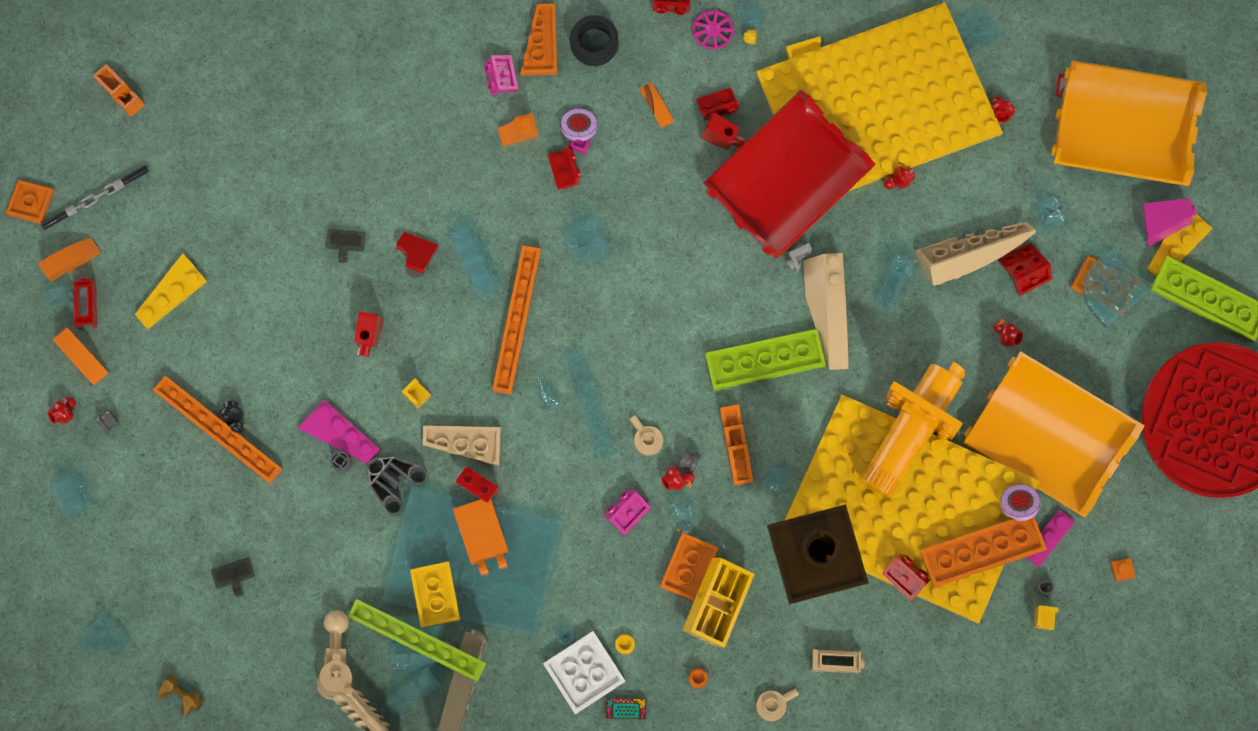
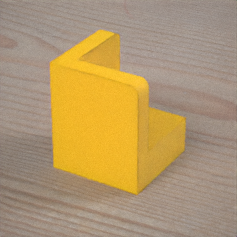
[402,378,431,409]
[1033,605,1058,630]

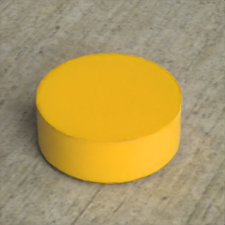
[615,634,635,654]

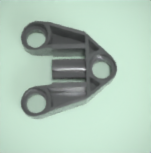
[367,456,428,516]

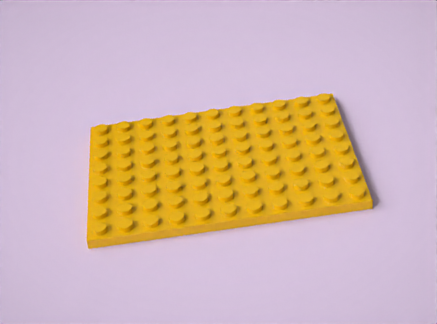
[756,2,1003,191]
[785,395,1040,624]

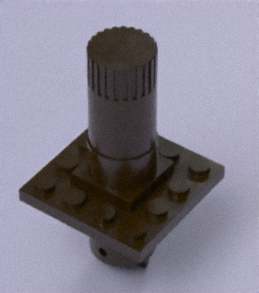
[767,504,869,605]

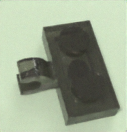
[326,229,366,263]
[211,557,255,598]

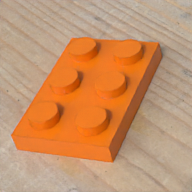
[660,532,719,602]

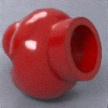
[990,96,1015,123]
[883,166,915,190]
[993,319,1023,347]
[47,397,76,424]
[661,466,695,491]

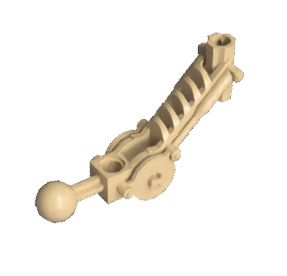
[317,610,391,731]

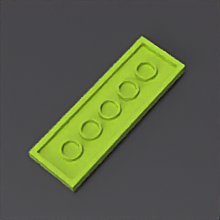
[1149,256,1258,342]
[705,329,826,391]

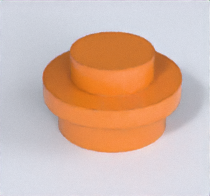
[688,668,708,688]

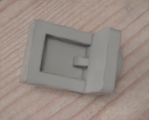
[786,243,812,274]

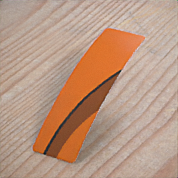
[639,82,674,128]

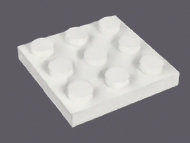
[543,631,626,715]

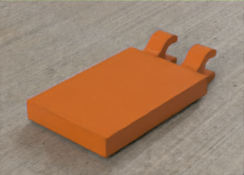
[453,499,509,576]

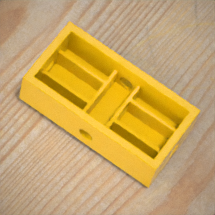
[682,558,754,648]

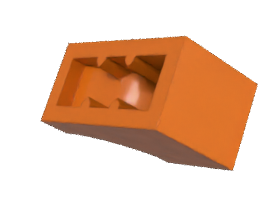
[498,113,538,147]

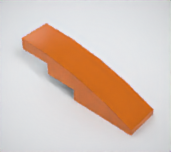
[719,404,753,485]

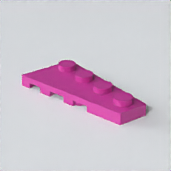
[298,400,381,465]

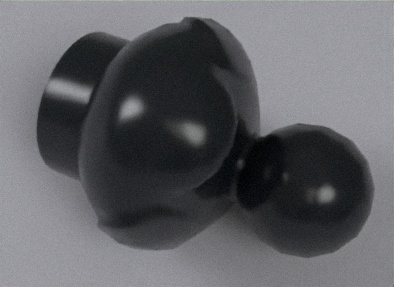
[219,401,245,433]

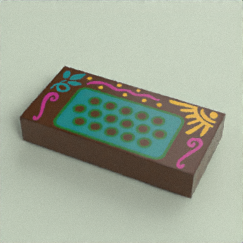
[606,698,646,720]

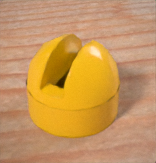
[743,29,757,44]

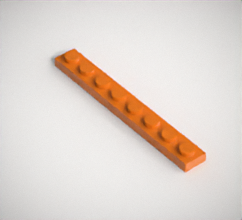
[492,245,541,395]
[153,376,283,484]

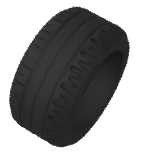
[570,15,619,66]

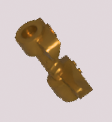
[157,675,204,716]

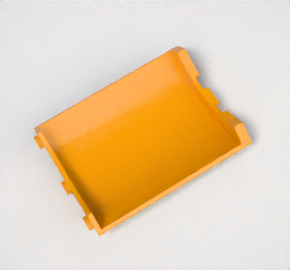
[1051,60,1207,186]
[963,352,1145,518]

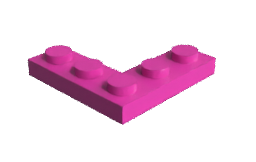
[1026,510,1075,567]

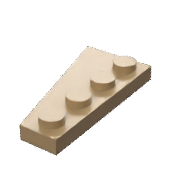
[423,426,501,467]

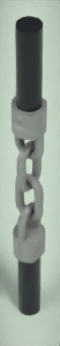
[40,166,149,230]

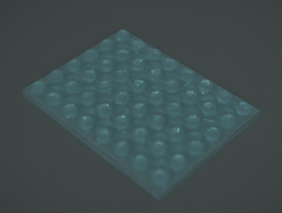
[382,488,563,637]

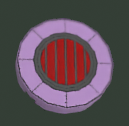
[560,108,598,141]
[1001,484,1041,521]

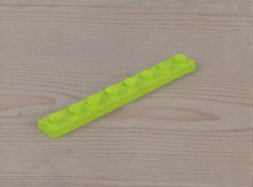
[348,599,487,682]

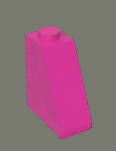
[1143,198,1196,246]

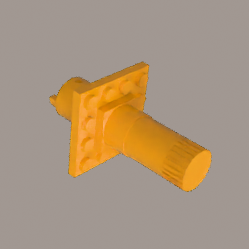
[859,362,965,499]

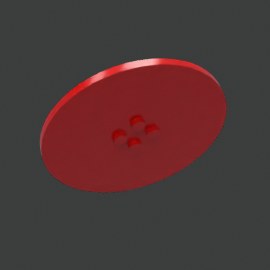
[1140,342,1258,498]

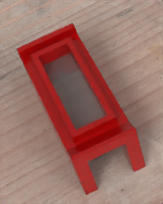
[73,278,98,329]

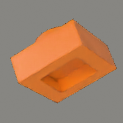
[1110,558,1136,582]

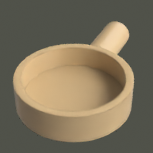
[630,415,663,456]
[756,688,799,722]

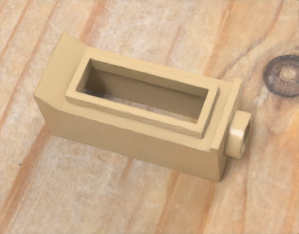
[811,649,865,673]

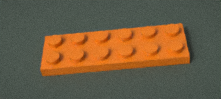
[920,517,1047,588]

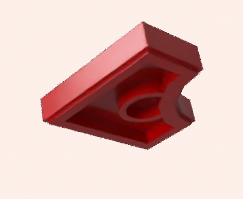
[396,232,438,274]

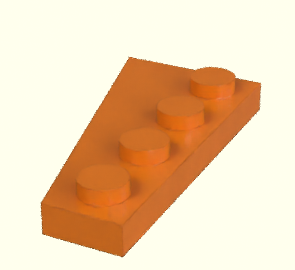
[520,3,557,76]

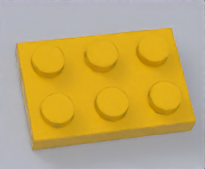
[410,561,461,629]

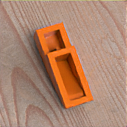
[93,64,145,117]
[37,237,101,282]
[52,328,109,386]

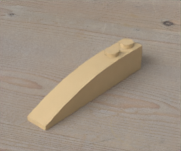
[915,222,1036,286]
[803,253,848,370]

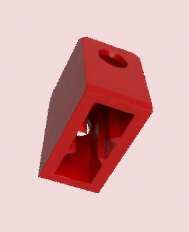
[700,113,746,150]
[354,311,384,357]

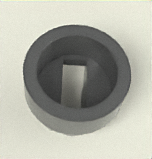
[1038,579,1054,596]

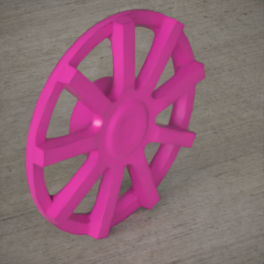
[692,10,734,49]

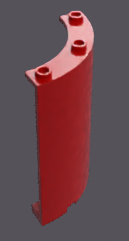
[703,90,876,259]

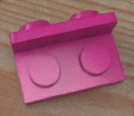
[484,55,518,96]
[604,489,651,536]

